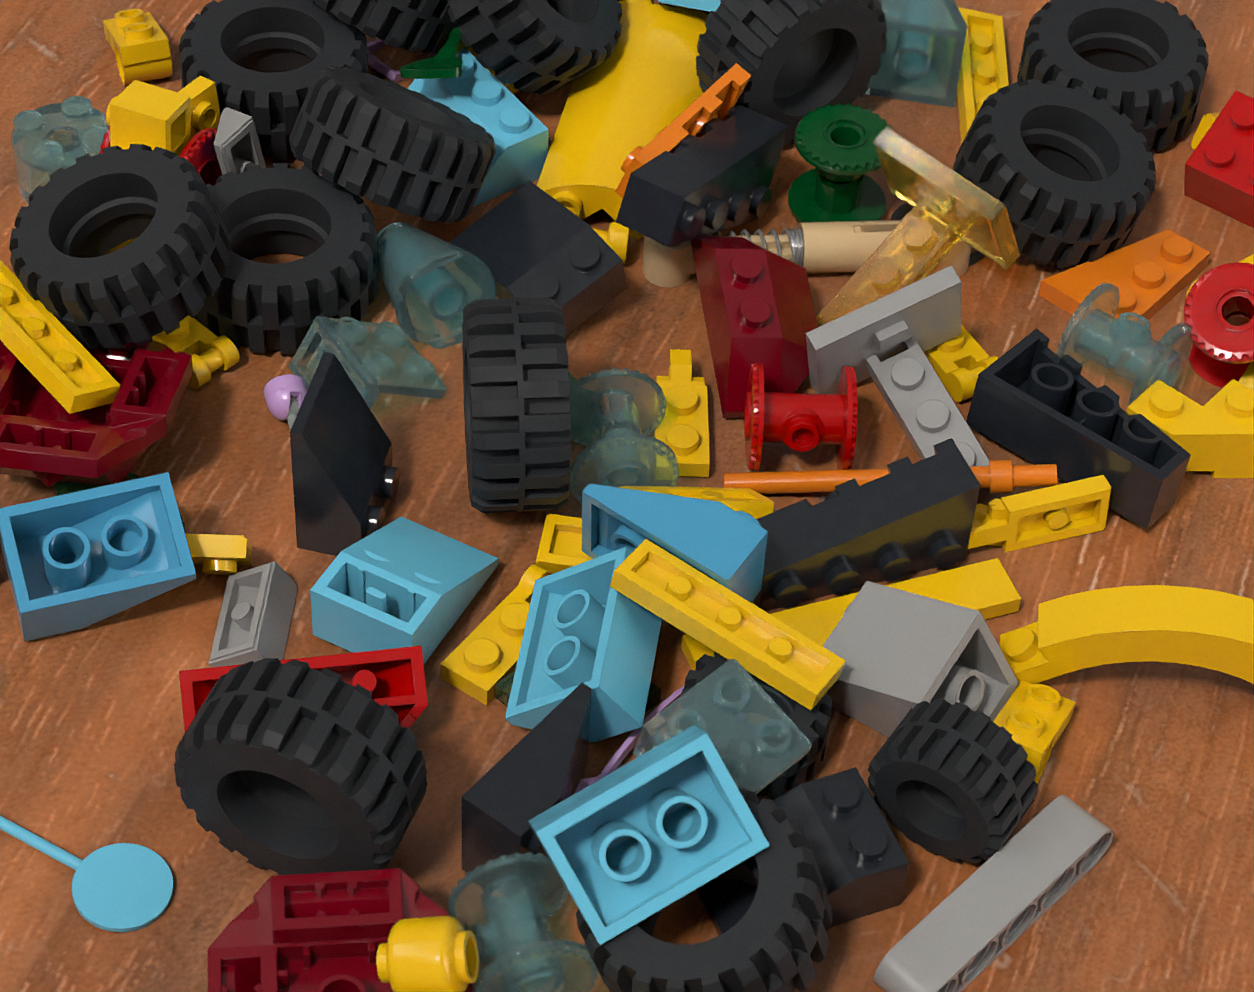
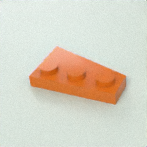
[615,63,752,198]
[1038,229,1211,344]

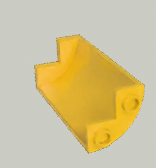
[536,0,708,239]

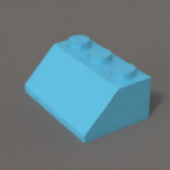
[408,50,549,207]
[505,547,662,742]
[528,725,770,945]

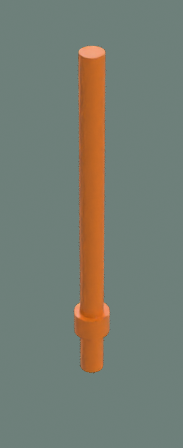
[724,460,1057,494]

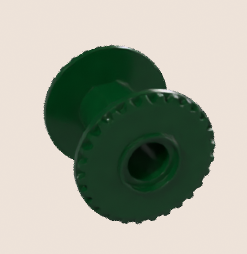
[788,103,895,222]

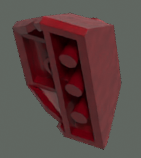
[690,236,818,418]

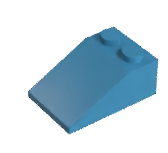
[0,472,196,642]
[582,483,768,602]

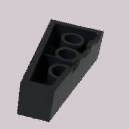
[616,104,789,247]
[966,329,1191,529]
[753,438,980,611]

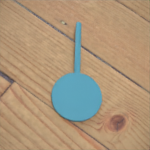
[0,815,173,932]

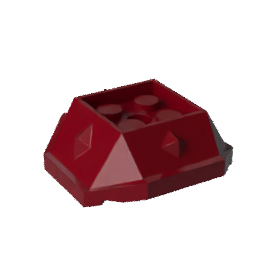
[0,340,192,487]
[208,868,473,992]

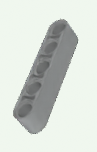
[873,794,1114,992]

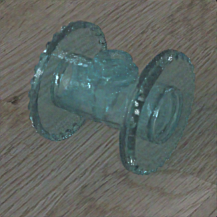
[1055,283,1193,406]
[569,368,679,504]
[448,852,598,992]

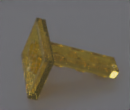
[816,127,1020,327]

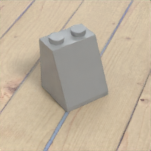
[823,581,1019,738]

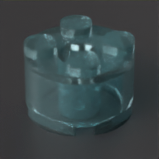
[11,96,108,204]

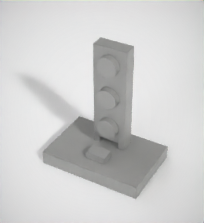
[806,266,989,466]

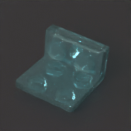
[288,316,447,409]
[633,659,812,794]

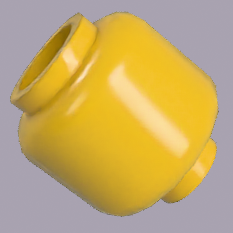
[376,916,479,992]

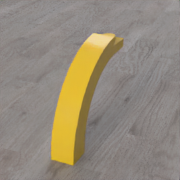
[1000,585,1254,691]

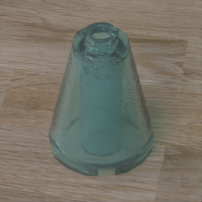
[377,222,496,348]

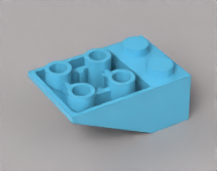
[310,516,499,664]

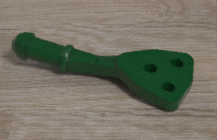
[400,27,469,79]

